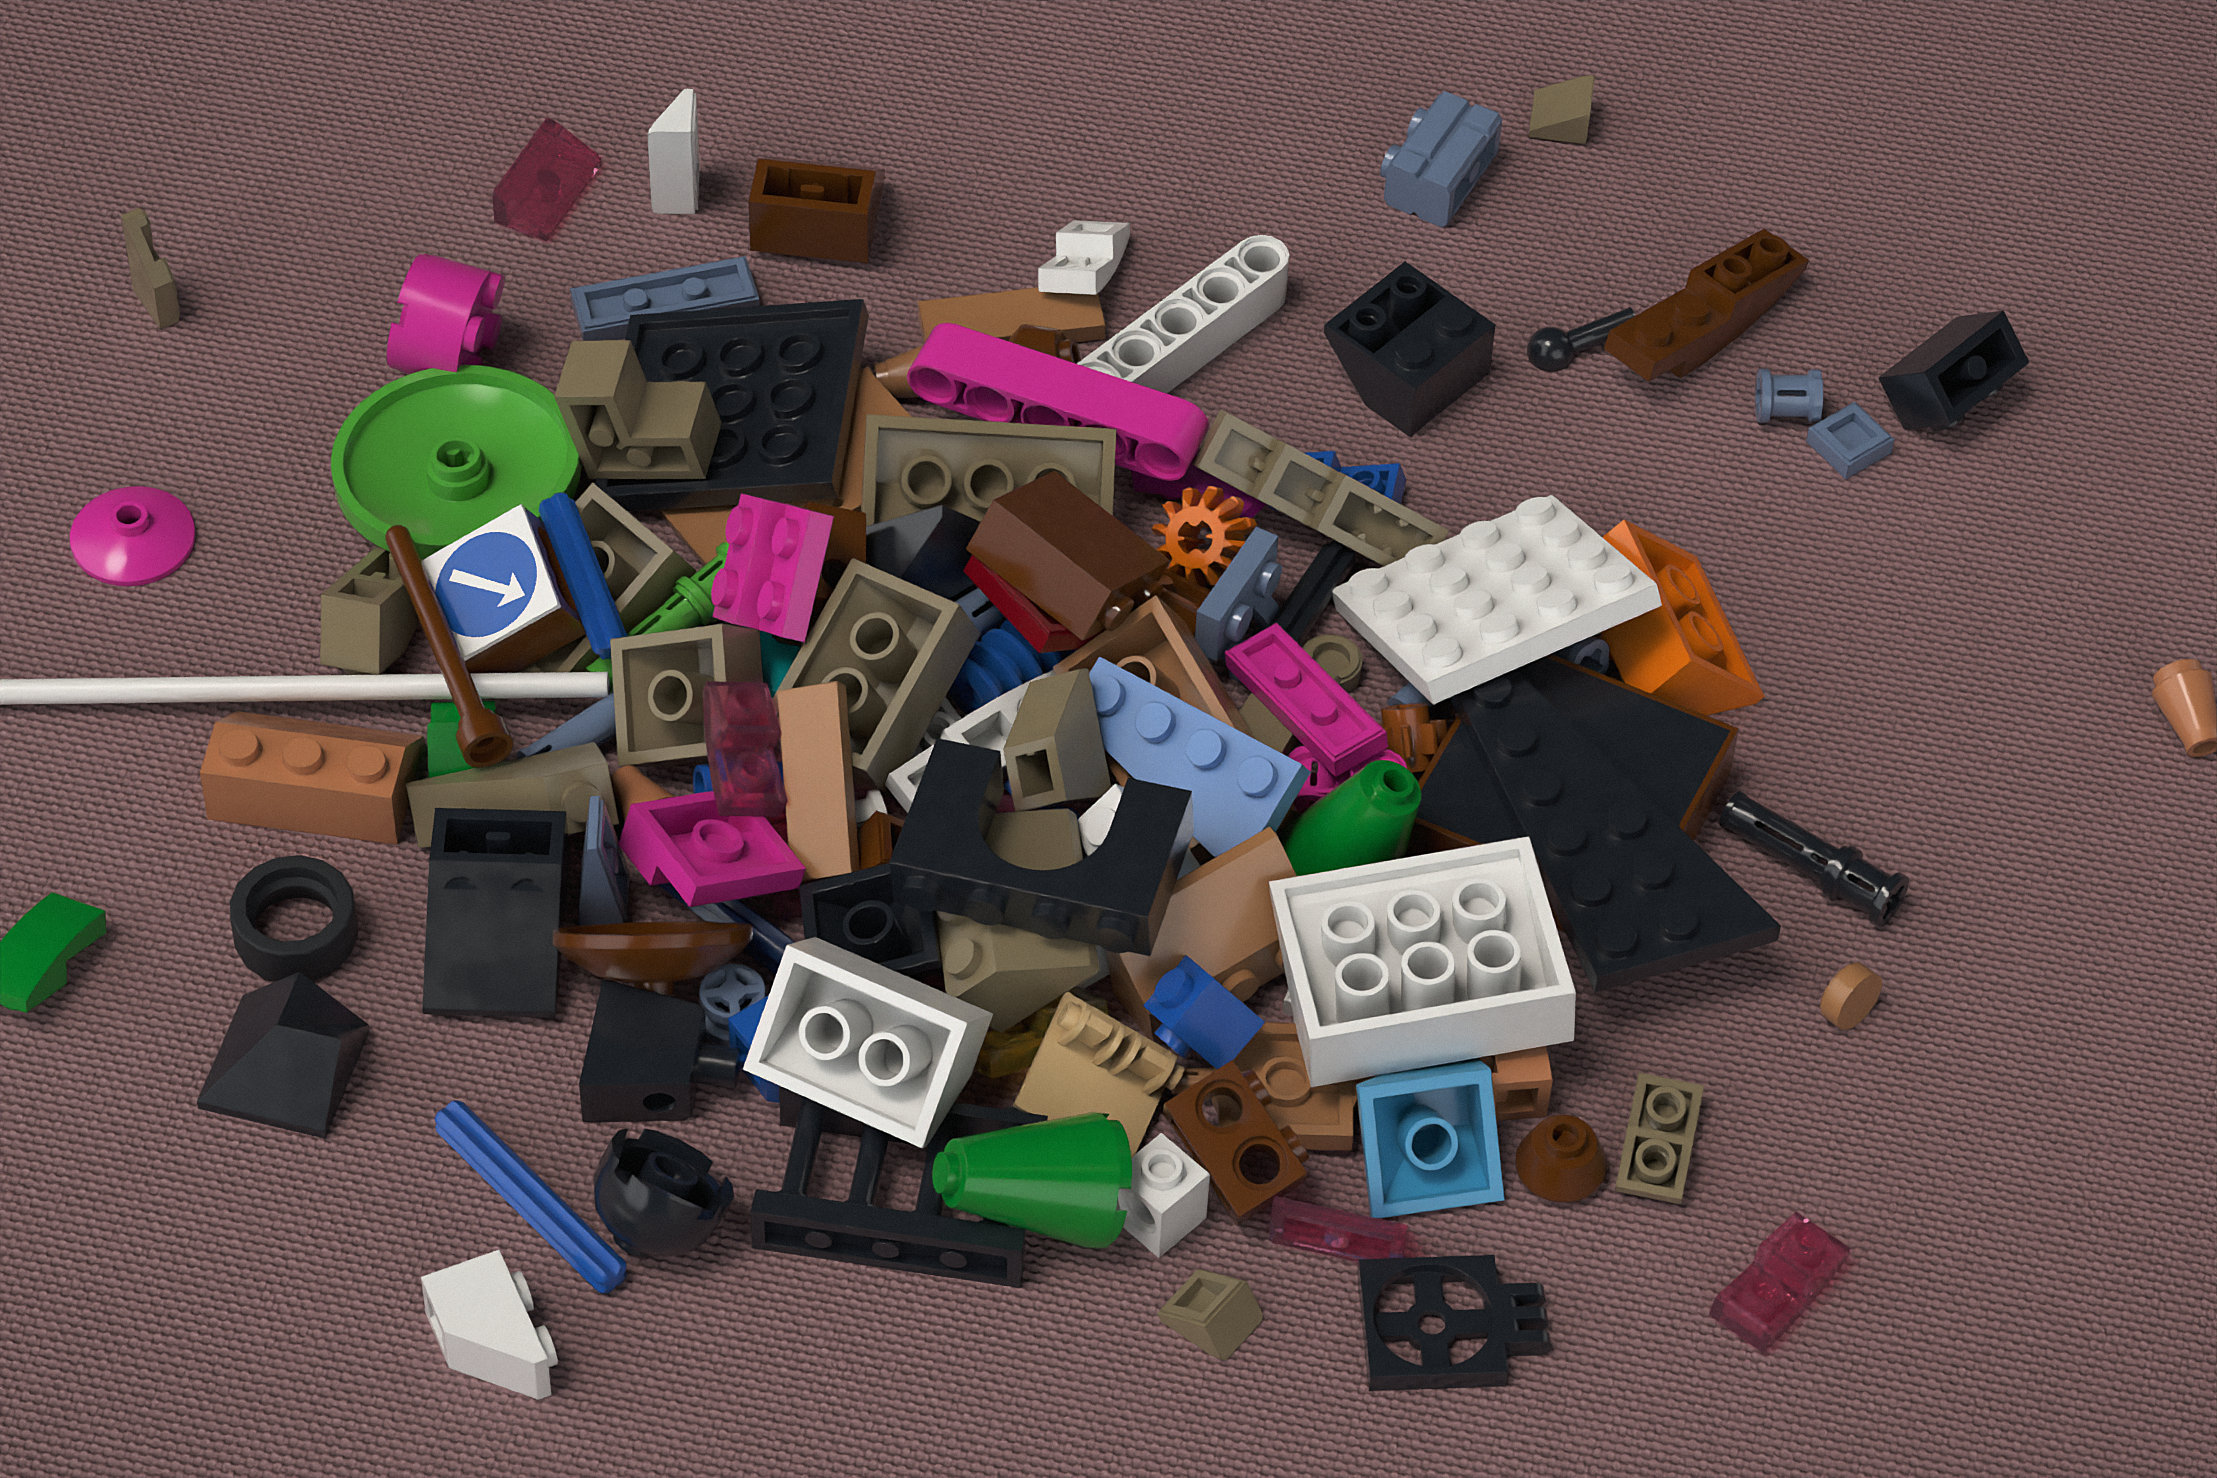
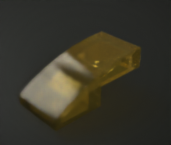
[974,987,1108,1079]

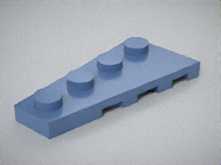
[1089,656,1311,858]

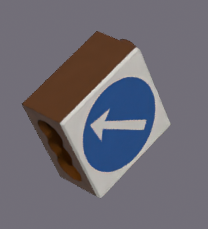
[422,504,586,673]

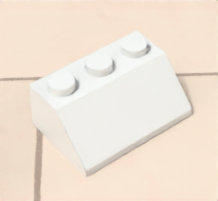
[743,937,993,1148]

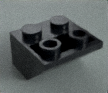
[1324,261,1496,437]

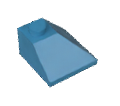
[1356,1058,1504,1219]

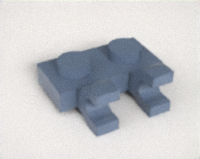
[1195,526,1282,683]

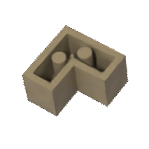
[554,340,722,479]

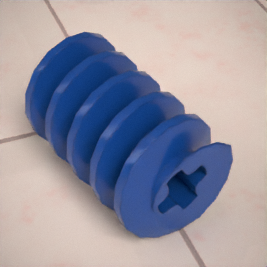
[949,619,1078,715]

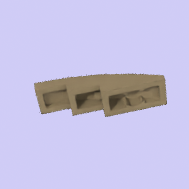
[1192,409,1449,566]

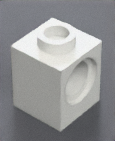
[1116,1133,1210,1258]

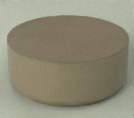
[1303,634,1363,693]

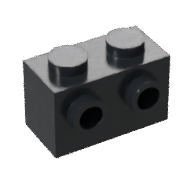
[1878,310,2030,432]

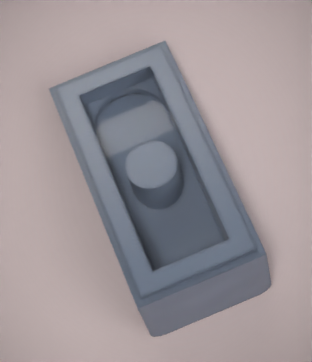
[577,795,630,926]

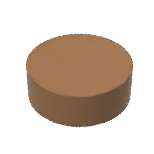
[1820,962,1882,1030]

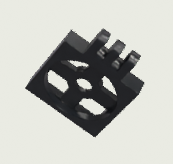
[1357,1255,1551,1391]

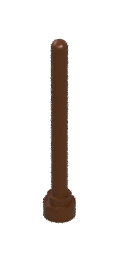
[385,525,513,768]

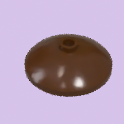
[553,921,753,995]

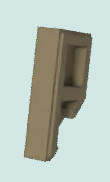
[121,208,180,329]

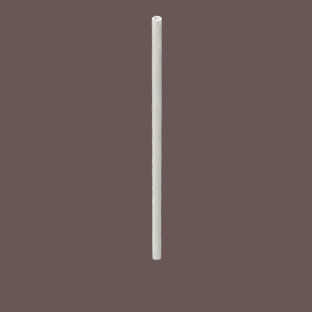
[0,672,610,705]

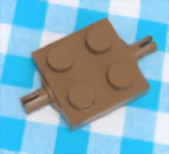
[1171,1022,1379,1151]

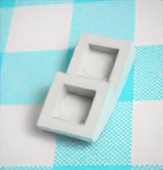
[1038,220,1130,295]

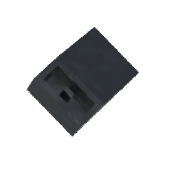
[422,808,570,1018]

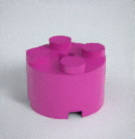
[387,254,505,374]

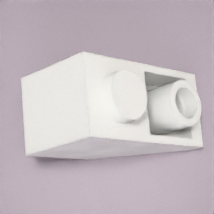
[421,1250,558,1400]

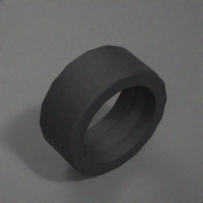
[229,855,358,982]

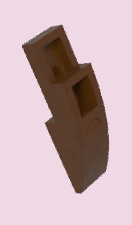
[1604,228,1809,382]

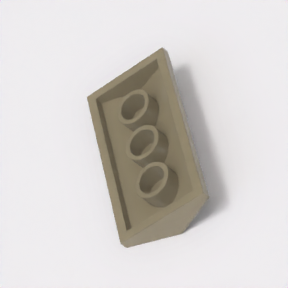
[861,414,1116,526]

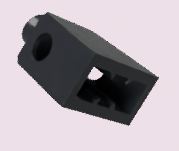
[579,980,741,1123]

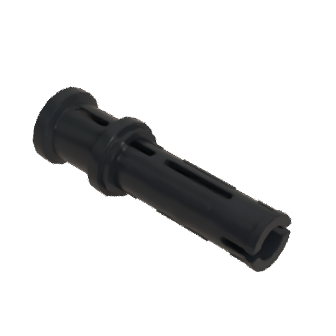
[1719,791,1909,927]

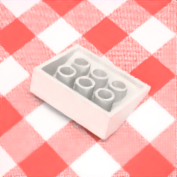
[1269,836,1576,1087]

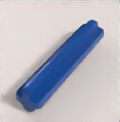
[539,492,628,660]

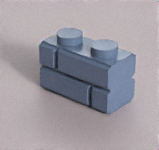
[1380,91,1503,228]

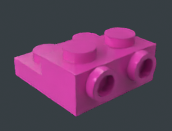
[711,493,834,642]
[618,787,806,907]

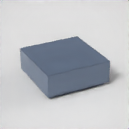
[1806,402,1894,479]

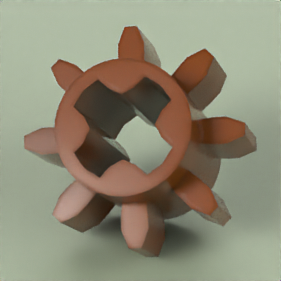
[1378,703,1447,772]

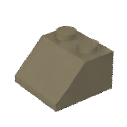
[610,624,768,767]

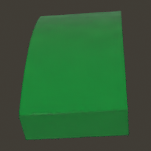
[0,892,106,1013]

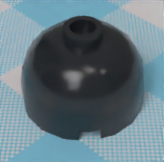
[593,1128,735,1257]

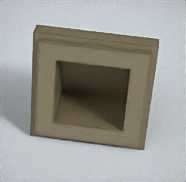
[1529,75,1595,144]
[1157,1269,1263,1361]

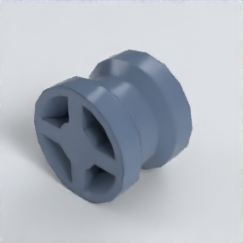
[699,964,766,1047]

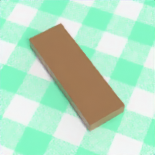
[918,287,1105,343]
[777,681,860,885]

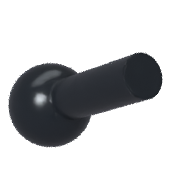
[1527,307,1635,372]

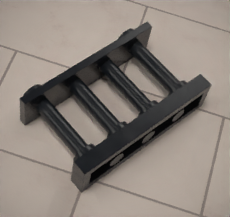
[750,1086,1048,1288]

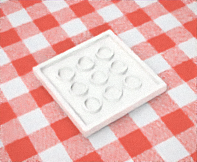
[1332,495,1662,704]

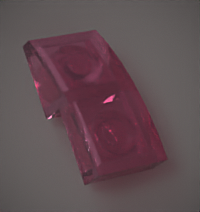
[703,681,788,817]
[1709,1211,1851,1353]

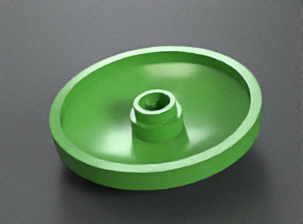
[331,365,582,559]

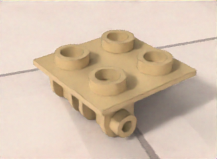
[1013,992,1184,1157]

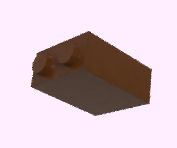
[966,471,1170,641]

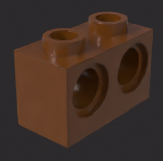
[1163,1060,1310,1226]

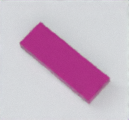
[1225,623,1388,777]

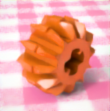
[1151,486,1258,589]

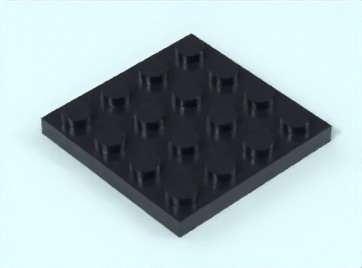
[595,299,869,511]

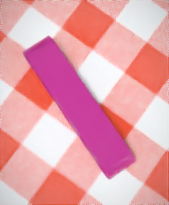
[907,323,1210,481]

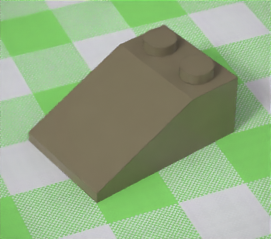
[521,482,697,699]

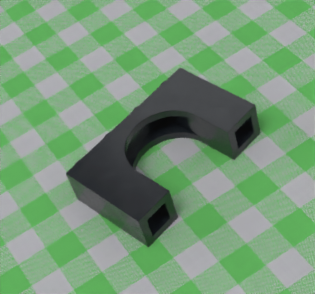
[889,738,1194,956]

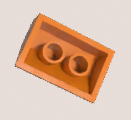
[1599,519,1765,715]

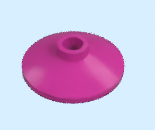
[70,486,196,587]

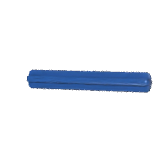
[434,1100,627,1294]

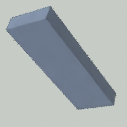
[570,256,760,341]

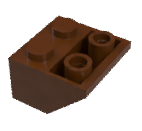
[748,157,885,263]

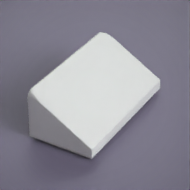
[648,89,700,214]

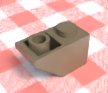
[1003,668,1111,812]

